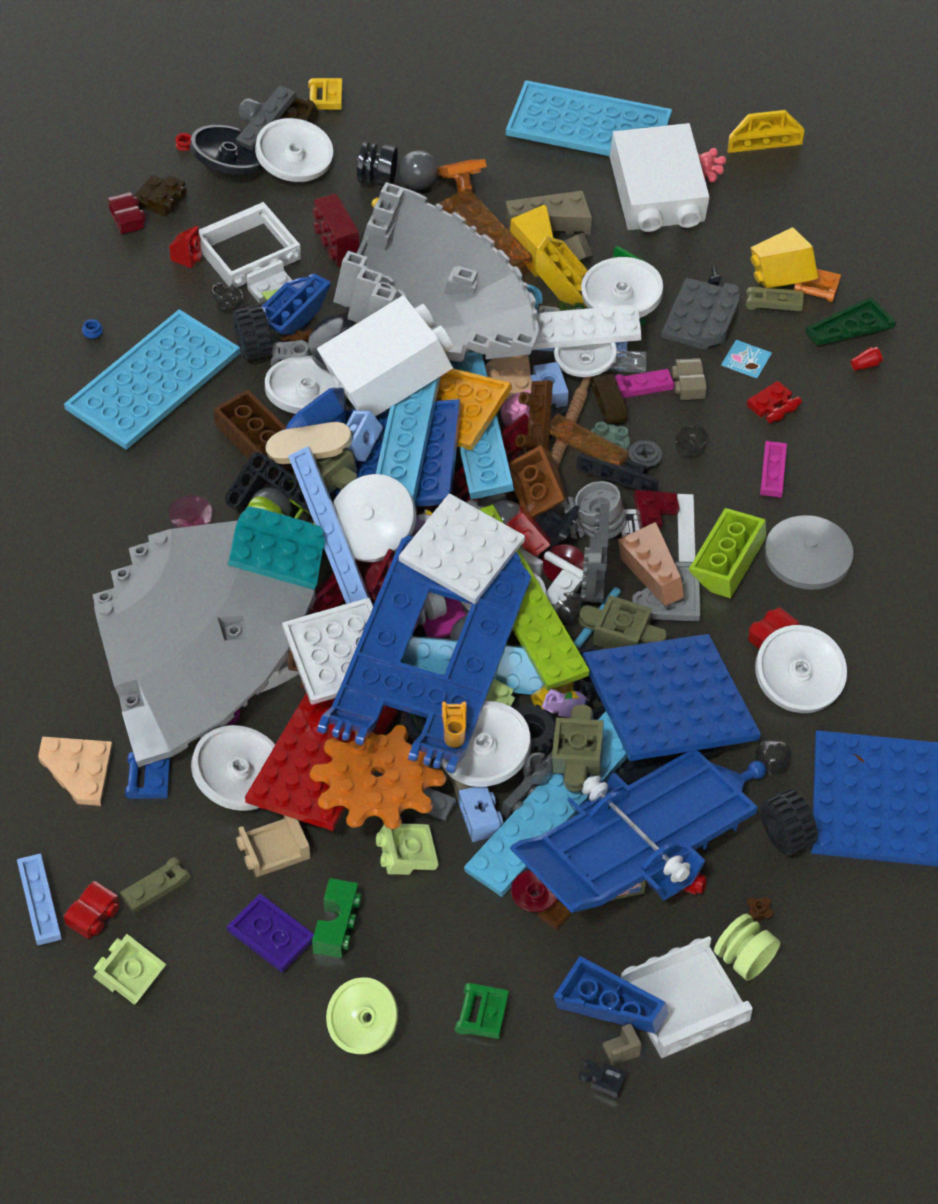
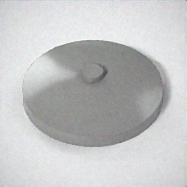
[765,515,853,590]

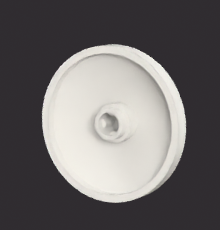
[255,118,333,182]
[581,257,663,318]
[265,356,347,414]
[333,474,416,562]
[755,625,847,713]
[441,701,531,787]
[191,725,275,811]

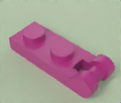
[614,369,674,398]

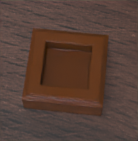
[538,900,572,931]

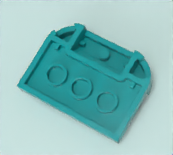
[227,506,325,590]

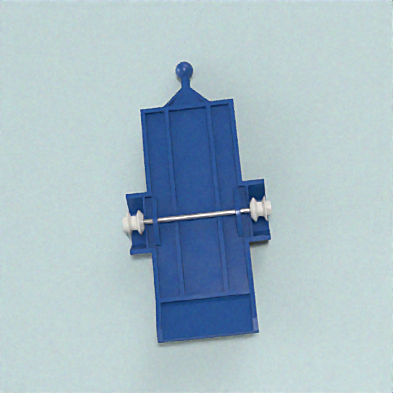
[510,750,766,913]

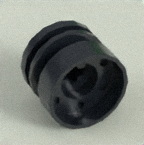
[357,142,398,186]

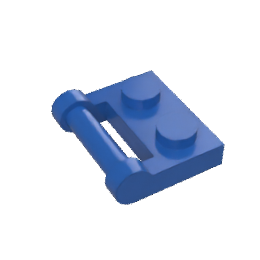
[125,752,170,799]

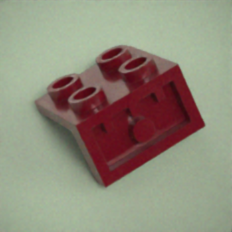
[363,549,395,603]

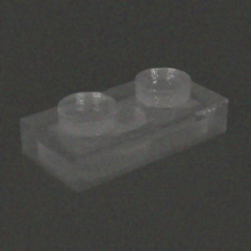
[606,351,646,373]

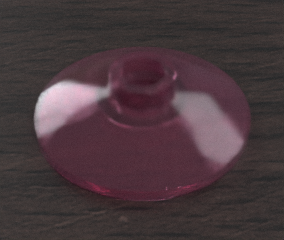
[169,495,213,528]

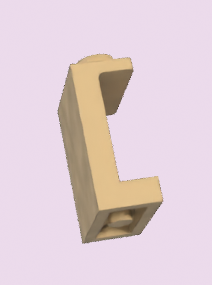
[236,815,310,878]

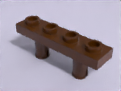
[515,380,553,453]

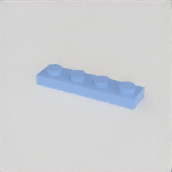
[17,853,62,946]

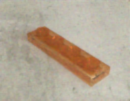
[549,414,629,466]

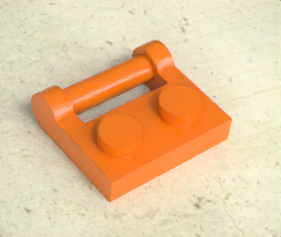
[794,269,841,302]

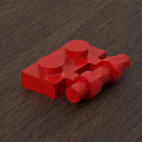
[747,381,802,424]

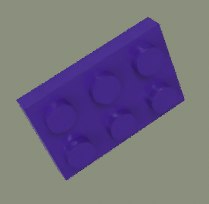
[227,894,314,973]

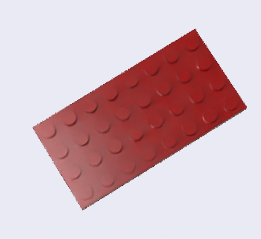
[245,692,399,831]

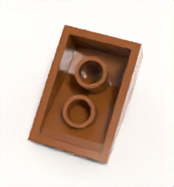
[508,445,566,518]

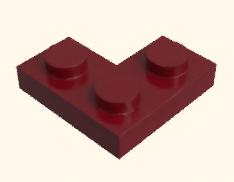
[633,490,680,530]

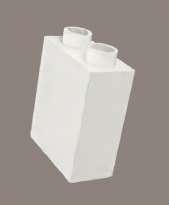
[610,123,709,232]
[317,295,454,416]

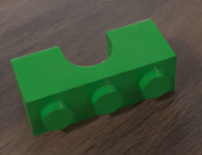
[312,878,362,959]

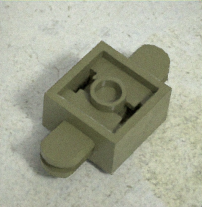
[315,448,358,494]
[579,595,666,649]
[552,704,604,792]

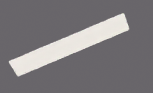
[677,494,695,562]

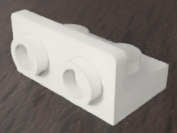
[247,260,292,304]

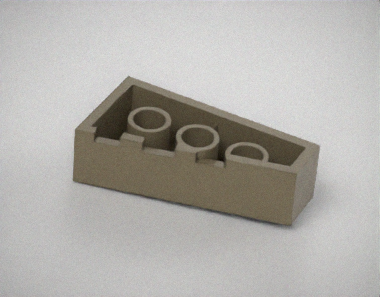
[505,191,592,235]

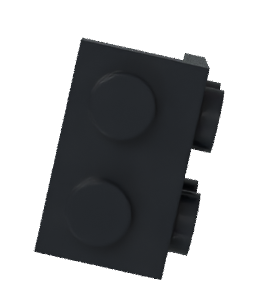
[534,505,580,555]

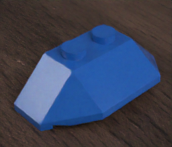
[261,274,331,335]
[285,387,346,430]

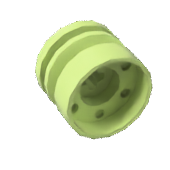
[714,913,781,981]

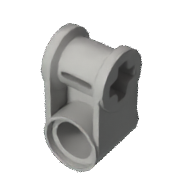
[271,340,310,366]

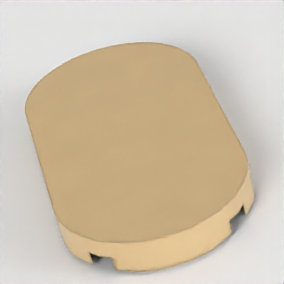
[266,422,352,464]

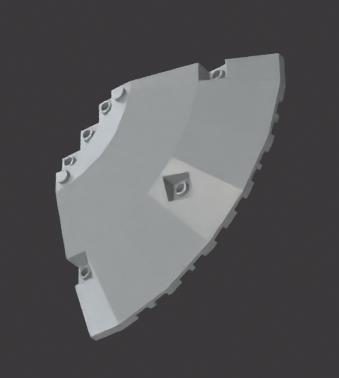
[333,182,539,362]
[93,521,316,767]

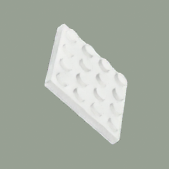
[399,493,525,604]
[282,598,373,705]

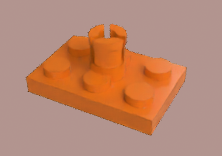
[438,159,487,192]

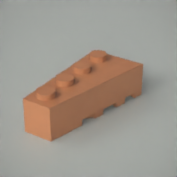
[618,522,684,606]

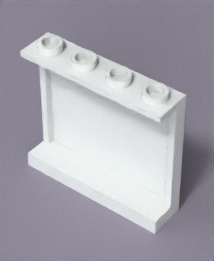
[621,936,753,1058]

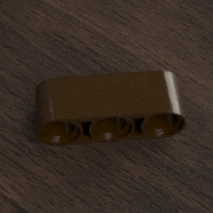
[591,373,628,425]

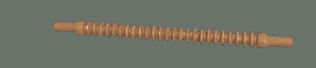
[533,376,592,519]

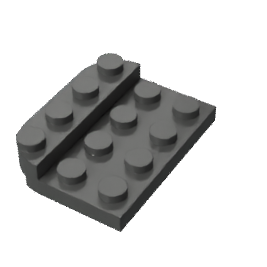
[661,277,740,350]
[581,504,610,603]

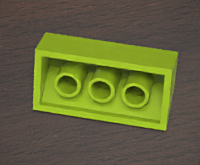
[689,508,766,598]

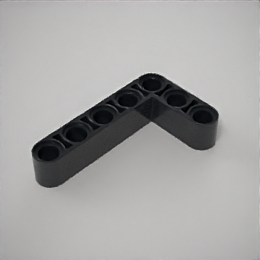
[225,452,333,514]

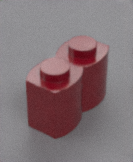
[108,192,146,234]

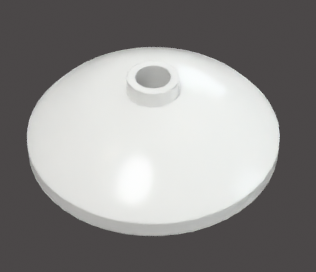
[554,342,617,377]

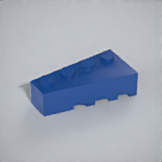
[553,956,669,1034]

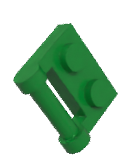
[454,983,509,1039]

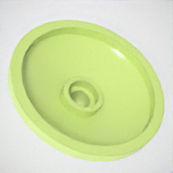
[326,978,398,1055]

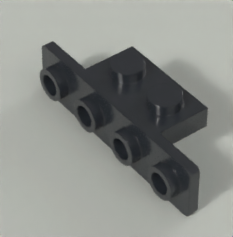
[576,453,659,492]

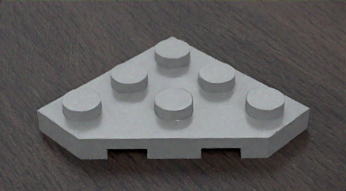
[632,562,700,621]

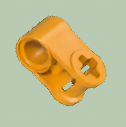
[442,701,466,748]

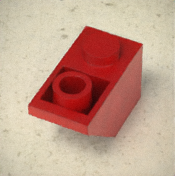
[169,226,202,268]

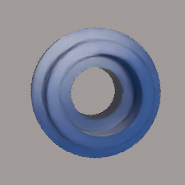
[82,319,103,338]

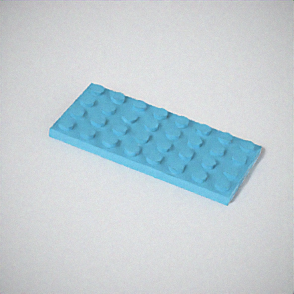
[506,80,672,156]
[64,309,241,450]

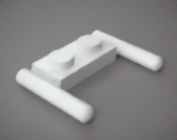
[544,551,583,616]

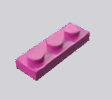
[760,441,787,498]

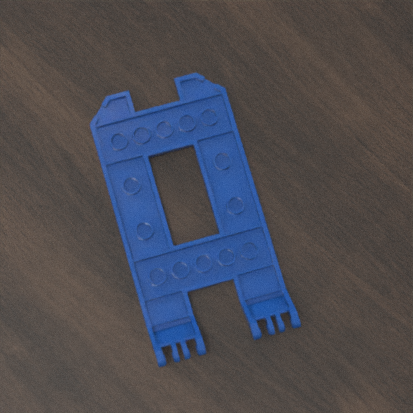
[317,535,531,774]

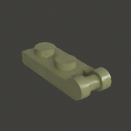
[746,287,804,311]
[120,857,191,914]

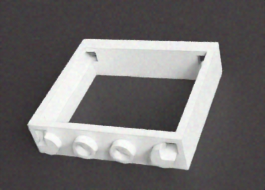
[199,202,301,290]

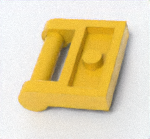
[308,78,342,110]

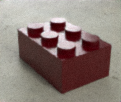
[312,193,359,267]

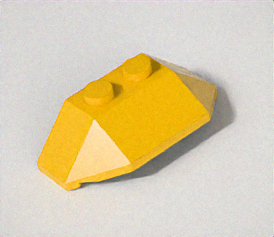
[727,110,805,153]
[535,236,588,307]

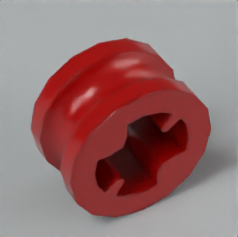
[175,133,192,151]

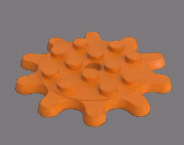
[310,725,446,829]

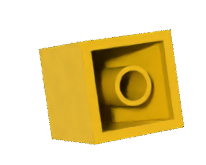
[510,205,553,277]
[750,227,818,288]

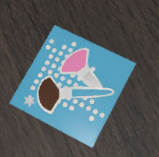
[721,340,772,378]

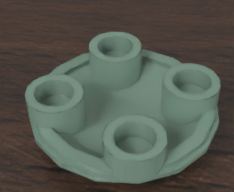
[588,422,630,455]

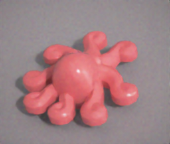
[698,148,726,182]

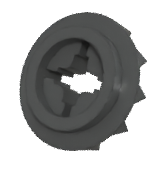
[628,440,662,469]

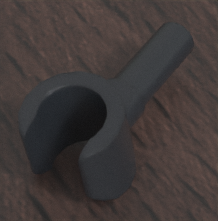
[708,266,721,287]

